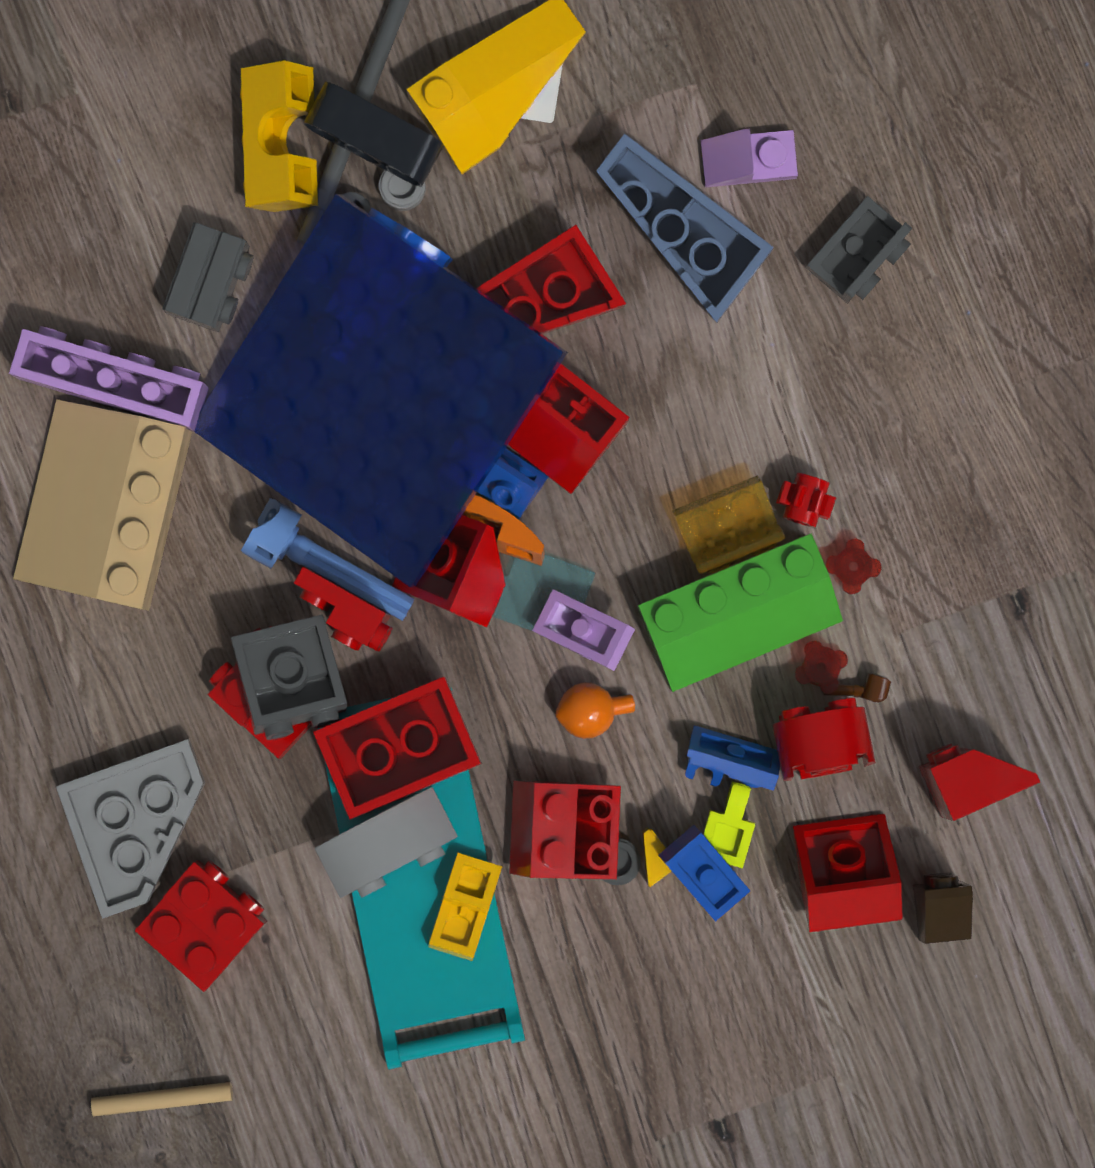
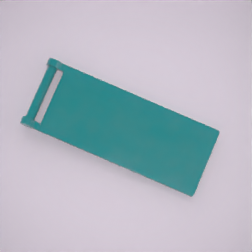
[318,687,526,1070]

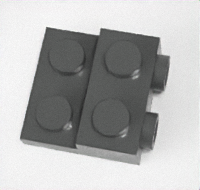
[231,614,347,740]

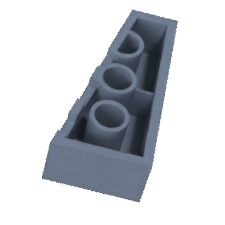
[596,133,774,323]

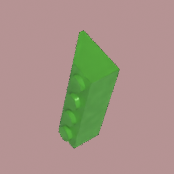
[637,533,843,692]

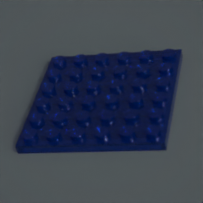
[192,194,568,587]

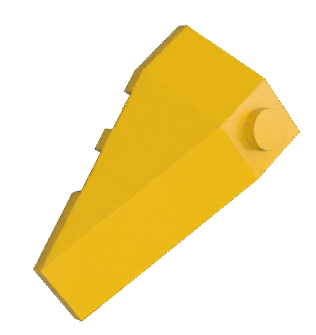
[406,0,586,175]

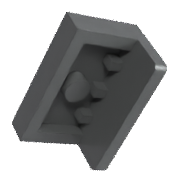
[806,196,912,304]

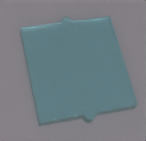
[493,555,596,631]

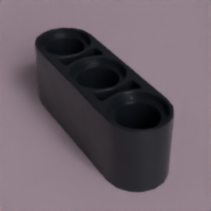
[303,82,444,187]

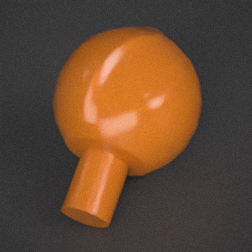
[556,682,635,739]

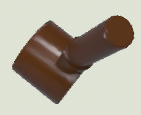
[824,673,891,703]

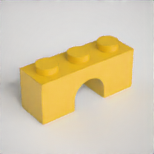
[240,60,318,212]

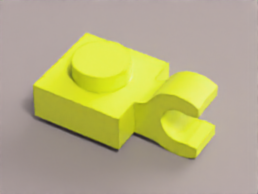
[703,781,755,868]

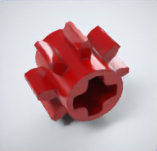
[776,473,836,528]

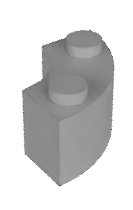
[315,787,458,898]

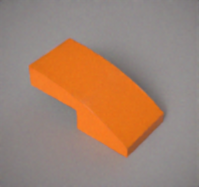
[459,491,545,566]

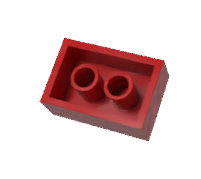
[313,677,482,819]

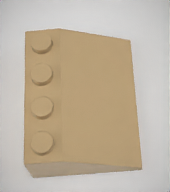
[13,399,192,611]

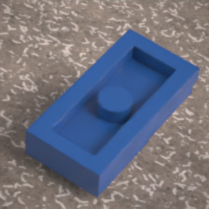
[685,725,780,791]
[658,825,750,922]

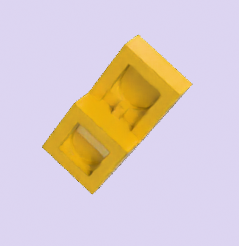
[428,853,502,961]

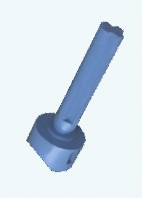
[241,498,415,621]

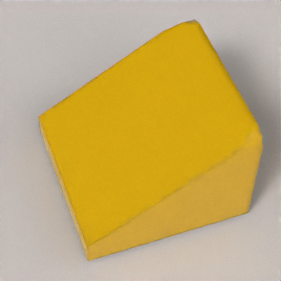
[642,827,672,887]

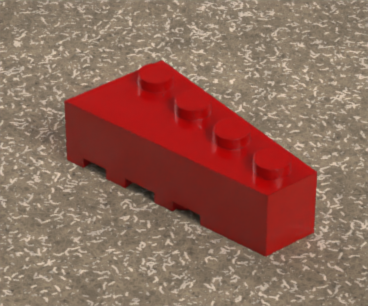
[418,225,626,368]

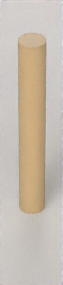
[91,1082,233,1117]

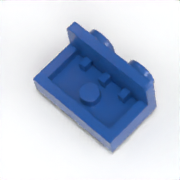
[441,426,548,519]

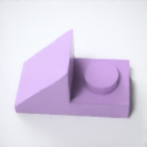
[701,128,798,187]
[532,589,635,671]

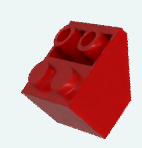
[498,360,630,495]
[509,780,621,880]

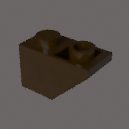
[913,873,973,944]

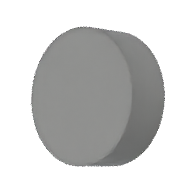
[379,170,426,211]

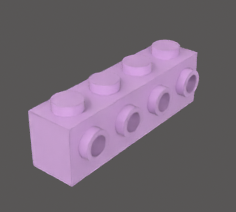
[9,326,209,432]

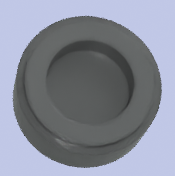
[602,838,641,885]

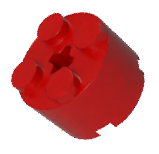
[772,698,876,781]

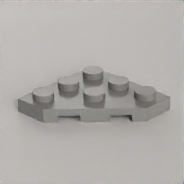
[56,739,205,919]

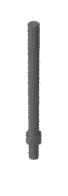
[297,0,410,248]

